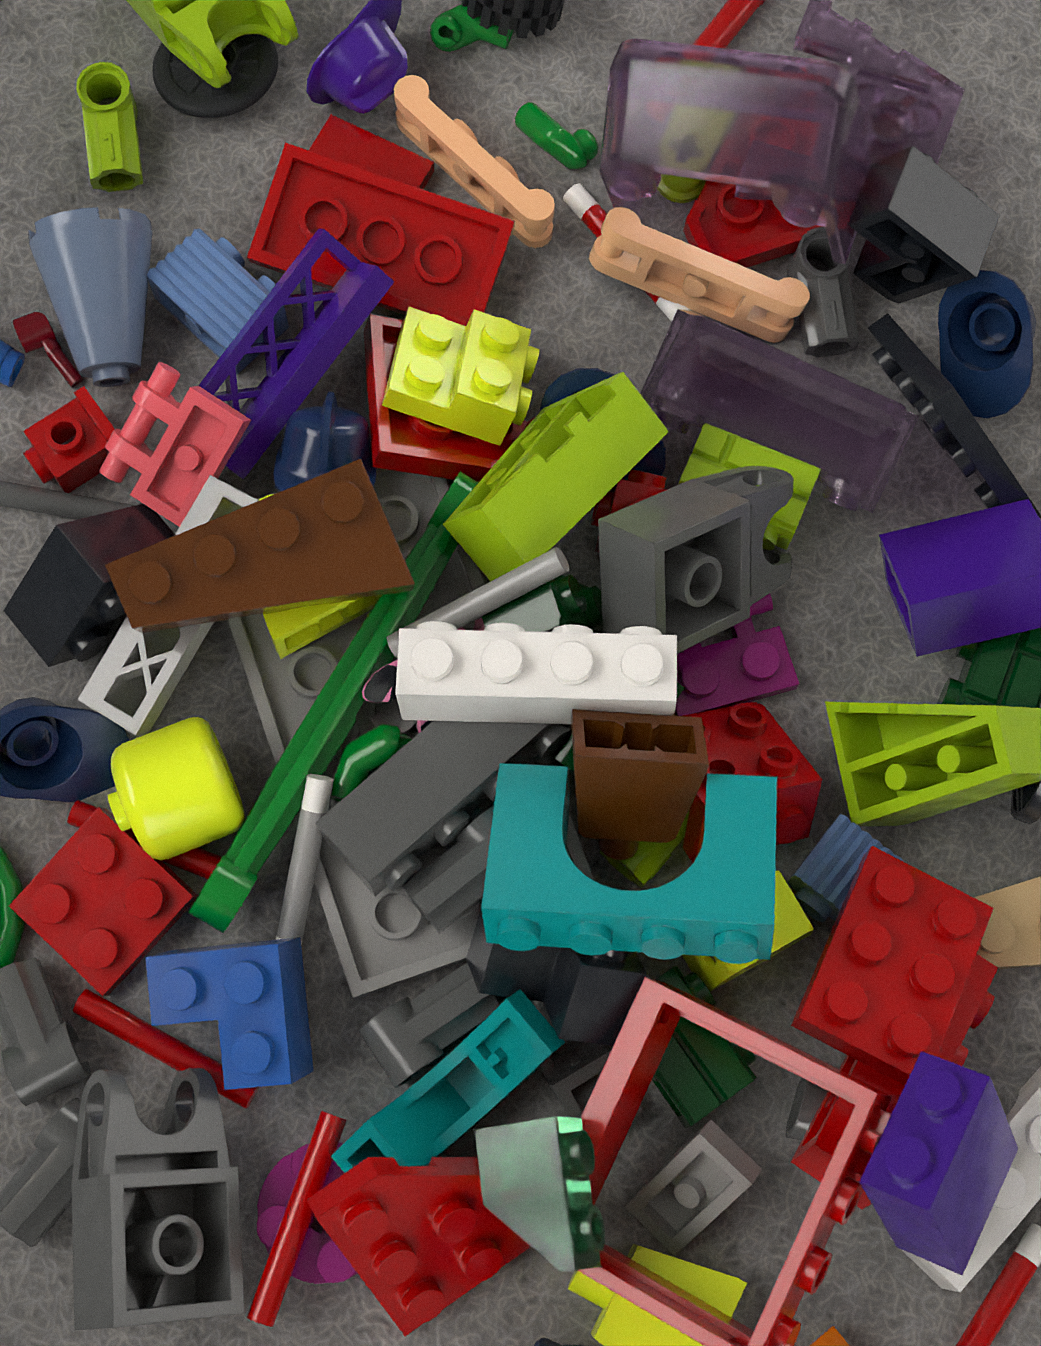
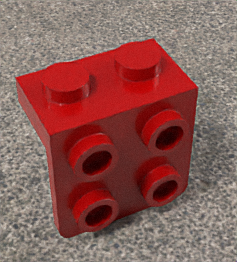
[682,702,823,863]

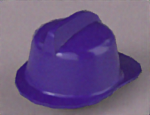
[306,0,408,114]

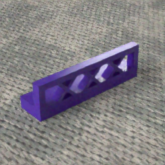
[198,228,394,480]

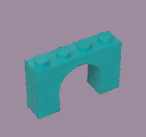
[481,763,777,964]

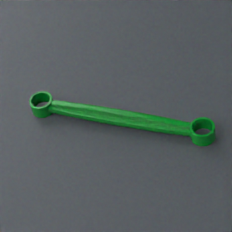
[188,471,479,933]

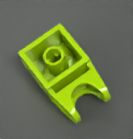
[126,0,299,88]

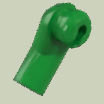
[430,4,515,52]
[515,102,599,169]
[330,724,412,803]

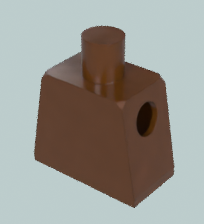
[571,709,709,860]

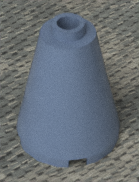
[28,207,153,387]

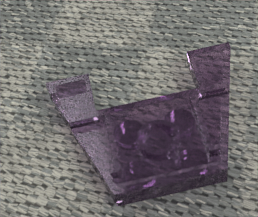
[735,0,965,201]

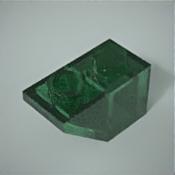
[474,1116,605,1272]

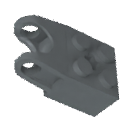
[598,466,794,653]
[72,1068,245,1330]

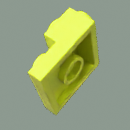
[382,306,539,446]

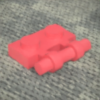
[99,362,251,527]

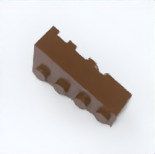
[105,459,415,633]

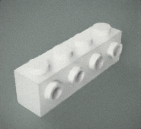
[396,621,677,724]

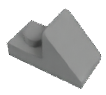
[625,1120,763,1256]

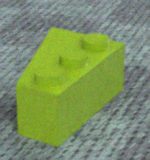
[443,372,669,582]
[825,701,1041,826]

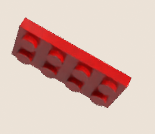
[247,142,515,326]

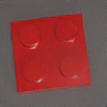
[9,807,198,996]

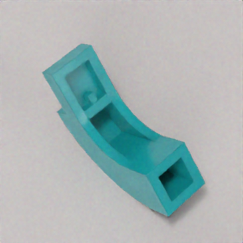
[331,989,565,1173]

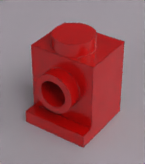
[23,386,115,493]

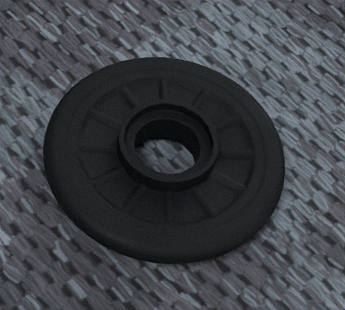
[152,34,278,118]

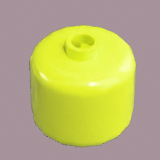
[107,717,246,860]

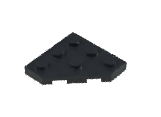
[868,313,1041,519]

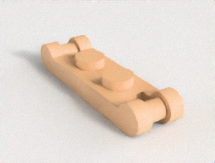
[394,75,555,248]
[589,207,810,343]

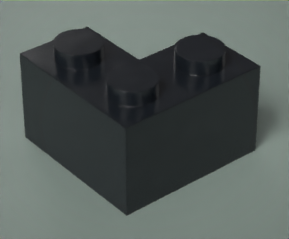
[848,145,1000,304]
[3,504,175,667]
[466,906,648,1046]

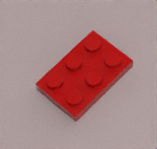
[791,846,994,1085]

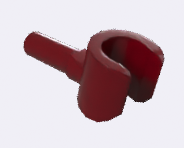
[13,312,84,388]

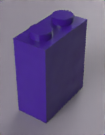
[879,499,1041,657]
[859,1051,1019,1276]

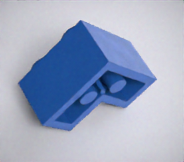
[145,937,314,1090]

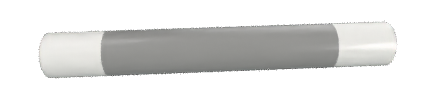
[276,774,334,946]

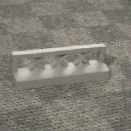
[78,475,259,737]

